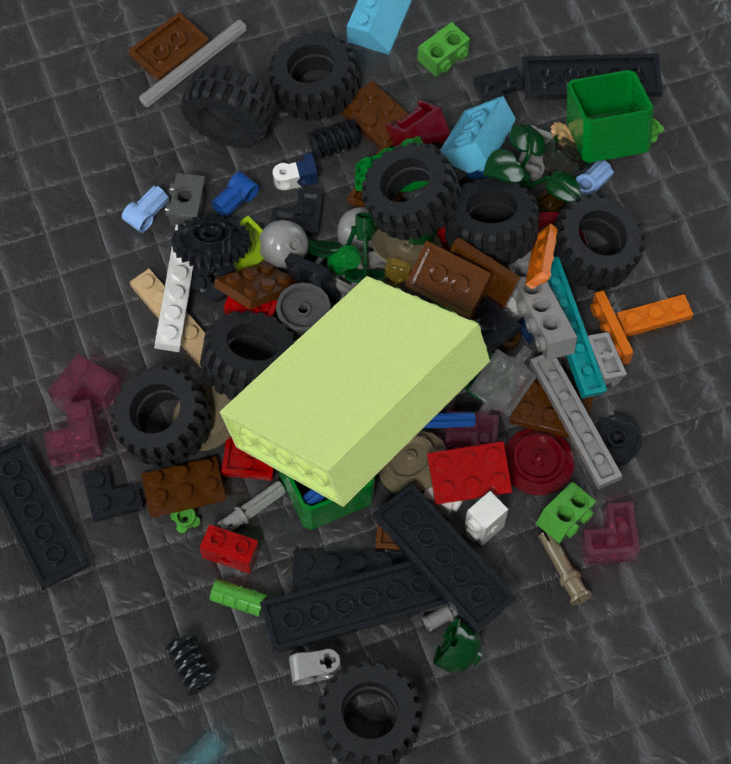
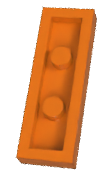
[525,223,558,290]
[590,290,634,365]
[616,294,693,337]

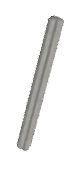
[139,20,246,107]

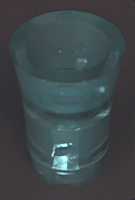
[176,732,228,764]

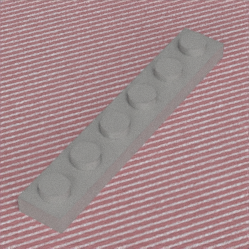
[530,355,622,489]

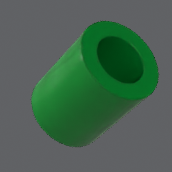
[327,245,361,275]

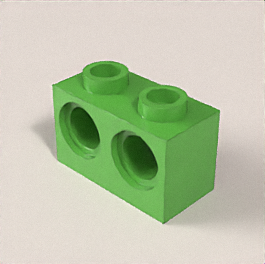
[417,22,470,77]
[536,482,596,543]

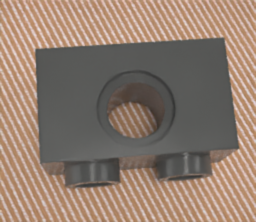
[165,173,206,226]

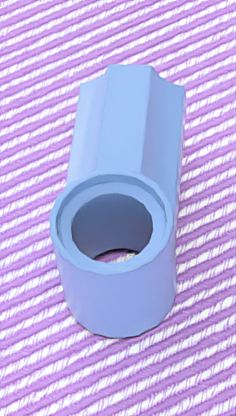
[576,161,614,198]
[122,186,169,233]

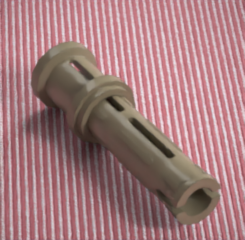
[538,532,592,606]

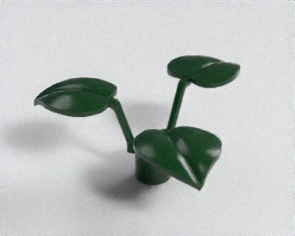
[483,124,582,203]
[307,213,386,283]

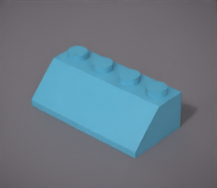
[347,0,412,55]
[440,96,516,173]

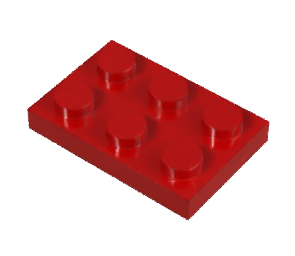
[426,441,512,505]

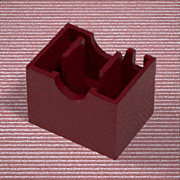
[385,100,450,147]

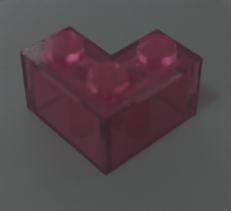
[48,353,122,416]
[44,399,102,467]
[445,411,499,447]
[581,502,640,565]

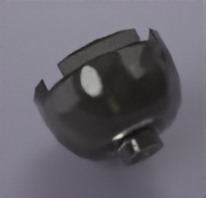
[542,135,590,179]

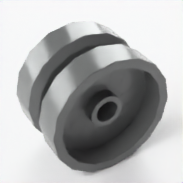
[276,282,331,341]

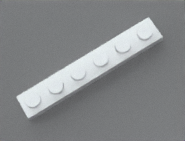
[154,225,193,352]

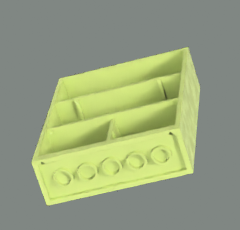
[220,276,490,507]

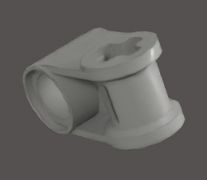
[289,649,341,685]

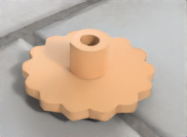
[551,122,576,149]

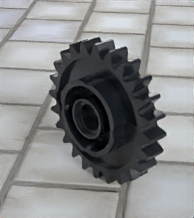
[172,214,250,270]

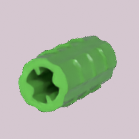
[210,578,267,617]

